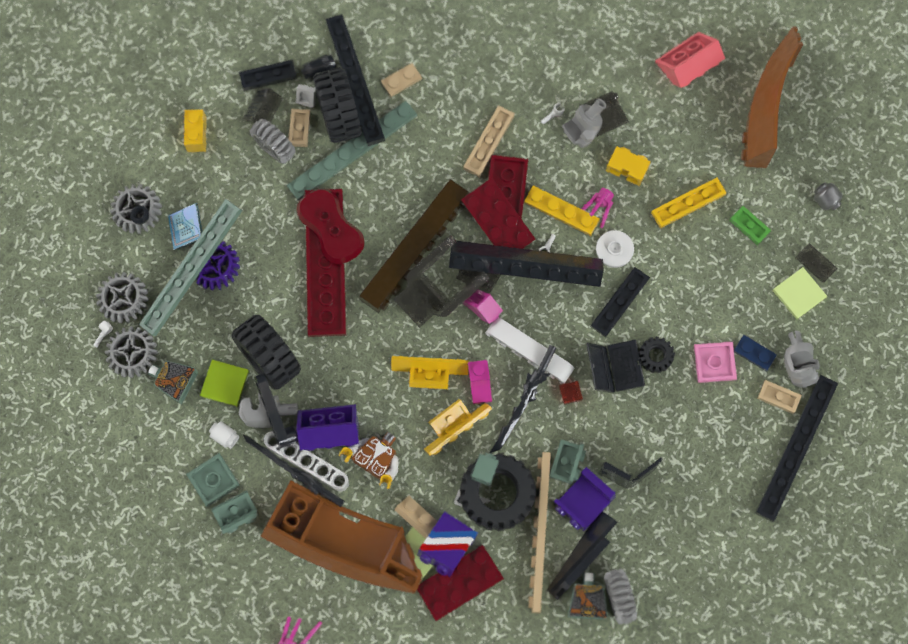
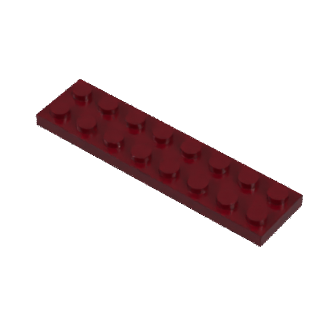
[305,189,347,337]

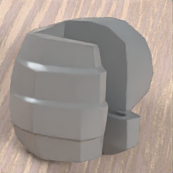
[562,99,606,148]
[784,331,820,388]
[239,392,298,428]

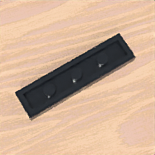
[590,267,650,338]

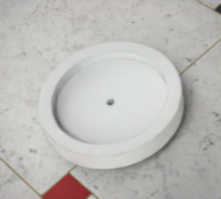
[596,231,634,268]

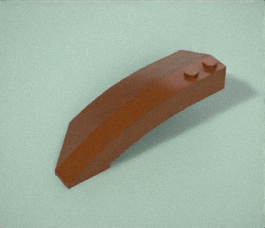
[741,26,803,168]
[260,480,423,594]

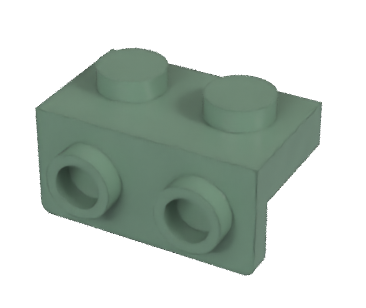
[549,439,586,485]
[211,490,259,534]

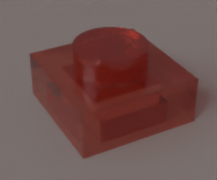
[559,381,583,405]

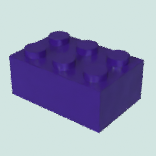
[297,404,359,451]

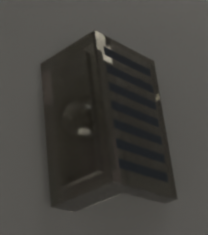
[242,88,283,123]

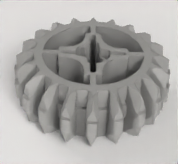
[250,119,296,164]
[110,184,162,234]
[96,272,149,323]
[105,326,158,378]
[605,569,637,624]

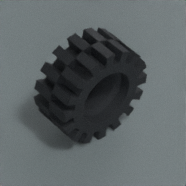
[639,336,675,373]

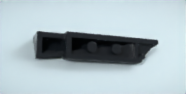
[547,512,618,600]

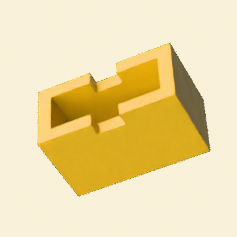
[184,109,207,152]
[606,146,651,186]

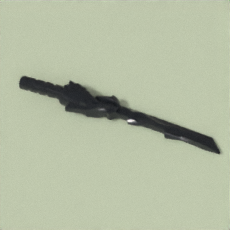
[489,345,556,453]
[243,434,345,507]

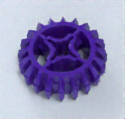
[195,241,240,291]

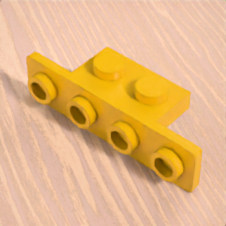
[391,356,469,389]
[424,399,492,456]

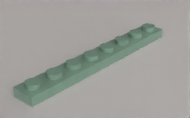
[287,101,417,201]
[139,199,242,336]

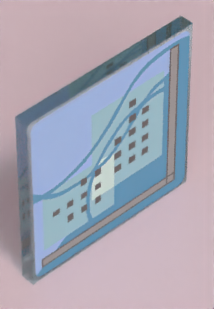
[168,203,203,250]

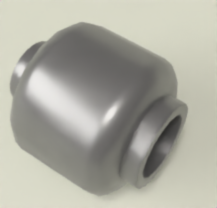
[814,182,842,211]

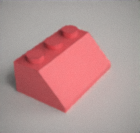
[655,32,725,88]

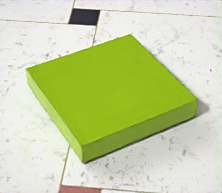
[200,360,249,407]

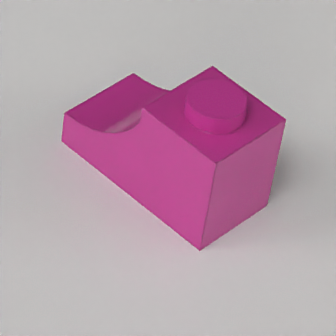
[460,287,503,324]
[468,360,492,404]

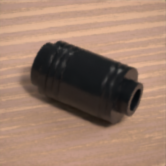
[301,54,336,82]

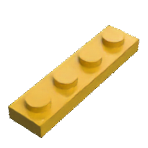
[651,178,726,229]
[524,186,600,236]

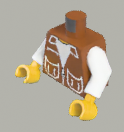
[338,432,399,489]

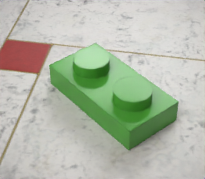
[729,206,771,246]

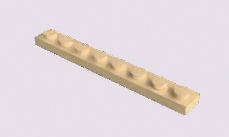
[528,452,551,614]

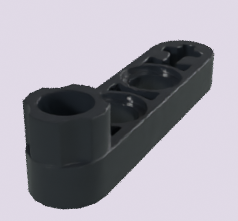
[254,373,298,449]

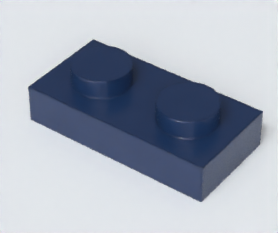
[734,335,777,372]

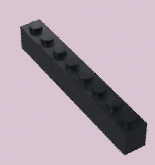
[449,240,604,287]

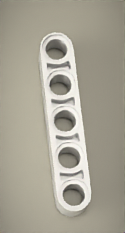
[485,317,575,385]
[264,431,349,492]

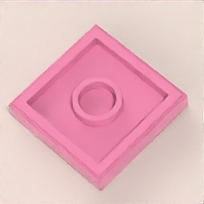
[694,342,737,383]

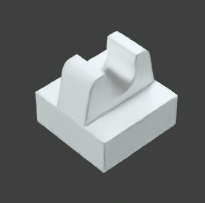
[296,84,317,108]

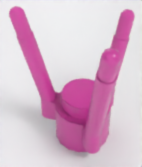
[581,188,614,228]
[279,616,322,644]

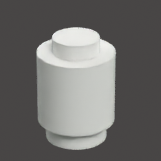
[209,421,239,449]

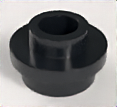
[130,206,150,225]

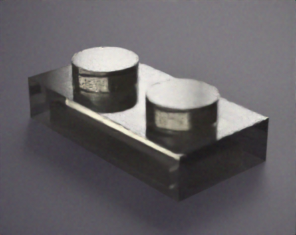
[795,243,838,284]

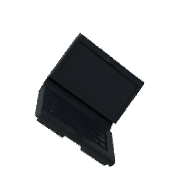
[586,340,645,393]
[600,457,663,489]

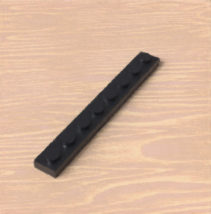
[325,14,385,146]
[755,375,838,522]

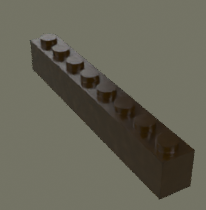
[359,179,468,313]

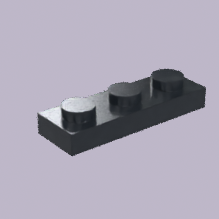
[239,59,297,91]

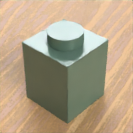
[471,453,499,486]

